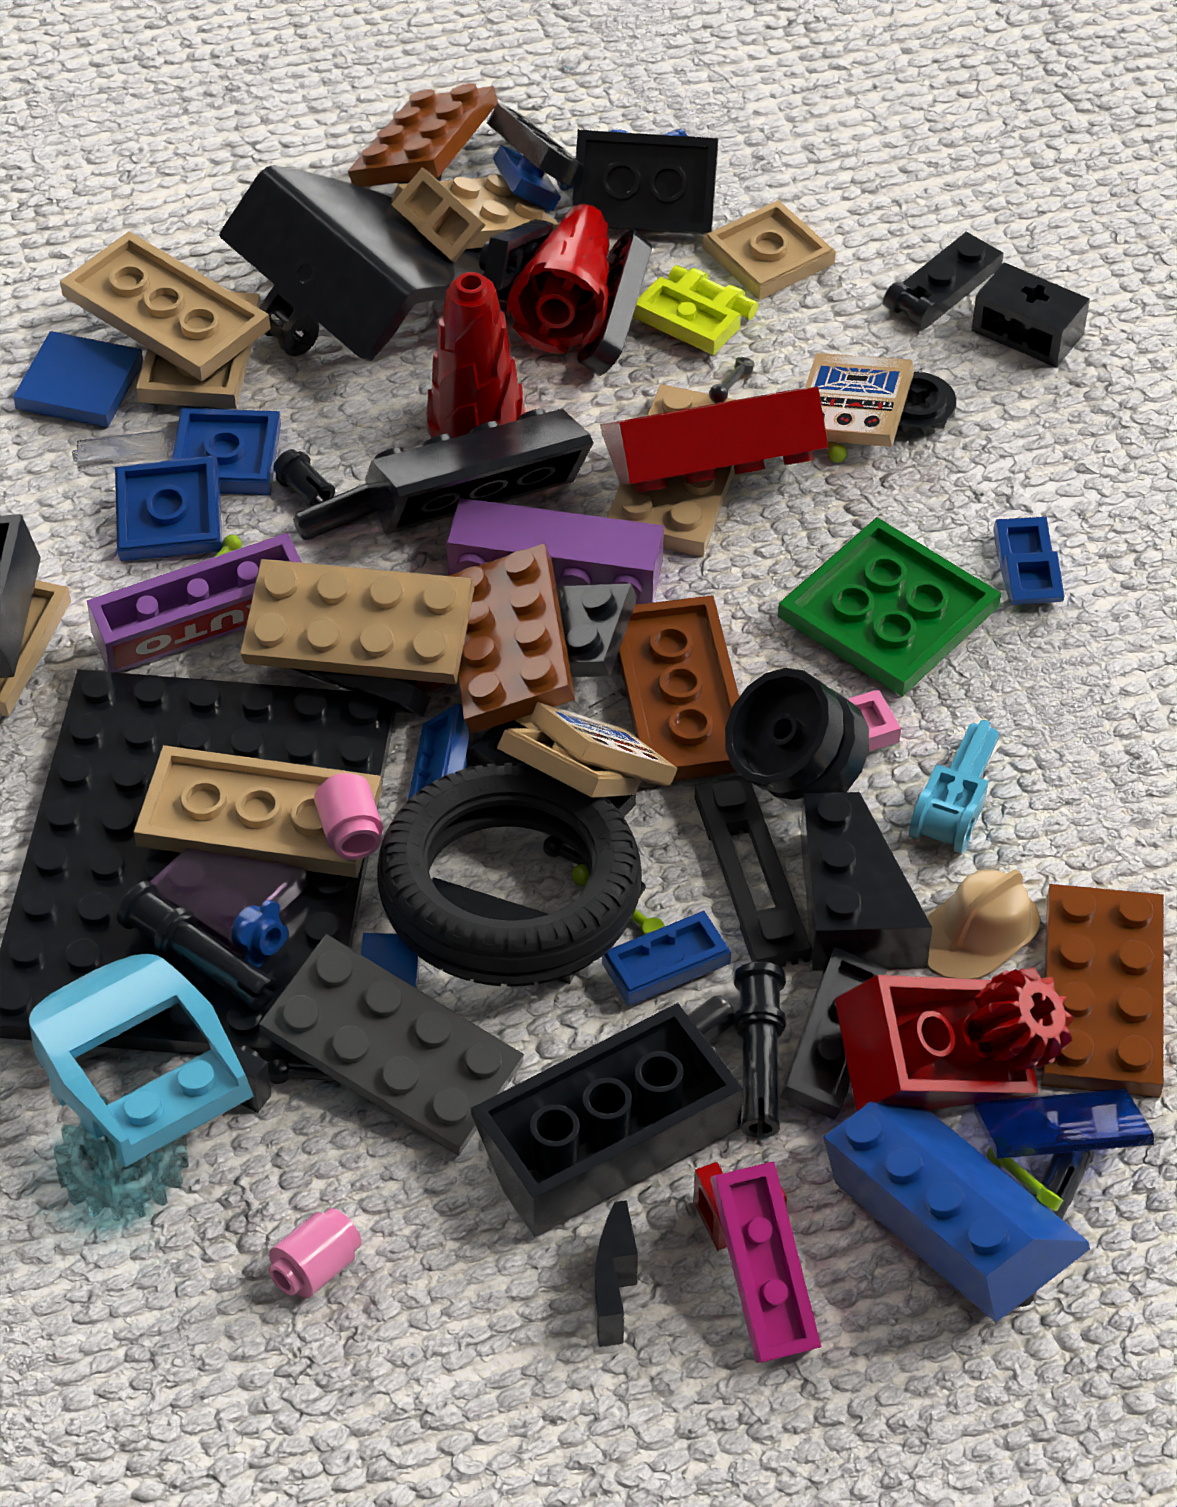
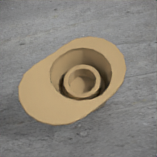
[927,869,1041,979]

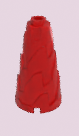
[507,204,610,354]
[426,272,526,438]

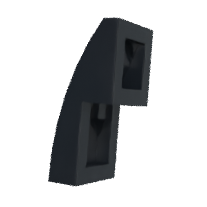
[595,1200,638,1347]

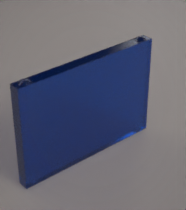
[974,1089,1154,1159]

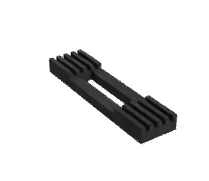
[694,775,812,967]

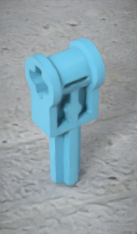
[909,720,999,854]

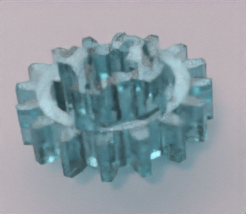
[54,1093,189,1221]

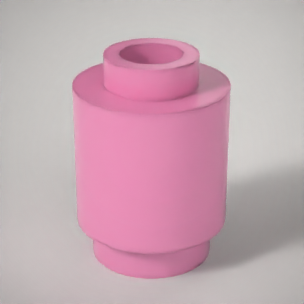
[314,773,383,860]
[269,1208,362,1298]

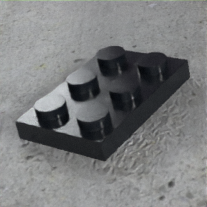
[572,130,719,235]
[556,583,637,677]

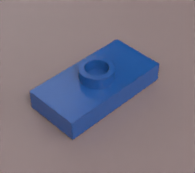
[493,145,561,211]
[408,703,470,800]
[602,911,731,1006]

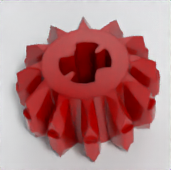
[971,967,1075,1072]

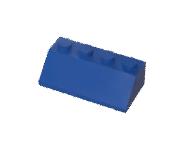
[823,1102,1090,1323]

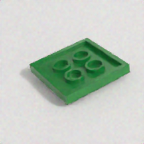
[778,517,1001,697]

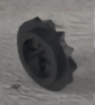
[899,371,957,435]

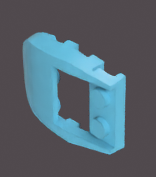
[29,954,254,1167]

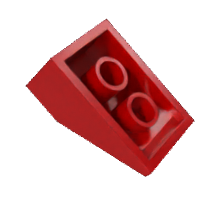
[834,975,1039,1111]

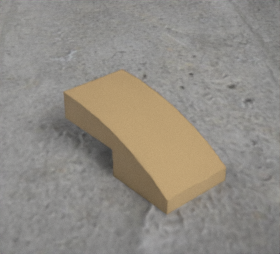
[391,167,486,262]

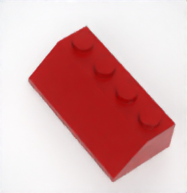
[600,387,829,492]

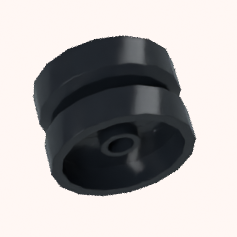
[725,668,869,808]

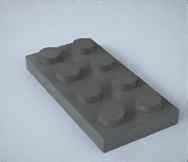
[259,934,524,1156]

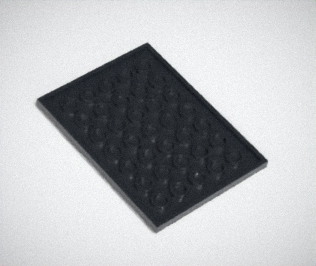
[0,669,397,1065]

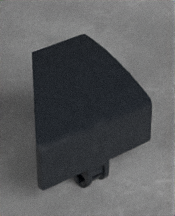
[219,165,512,362]

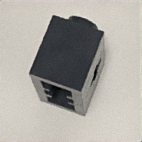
[971,262,1090,368]

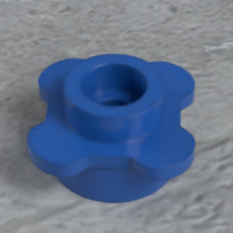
[231,900,289,968]

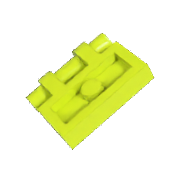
[633,265,759,356]

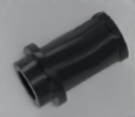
[273,449,335,507]

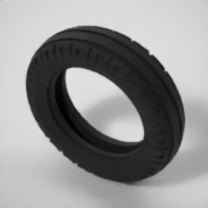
[377,763,642,987]

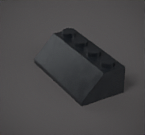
[365,408,594,535]
[471,1003,743,1237]

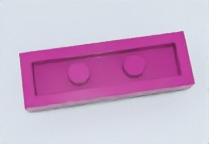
[710,1161,822,1363]

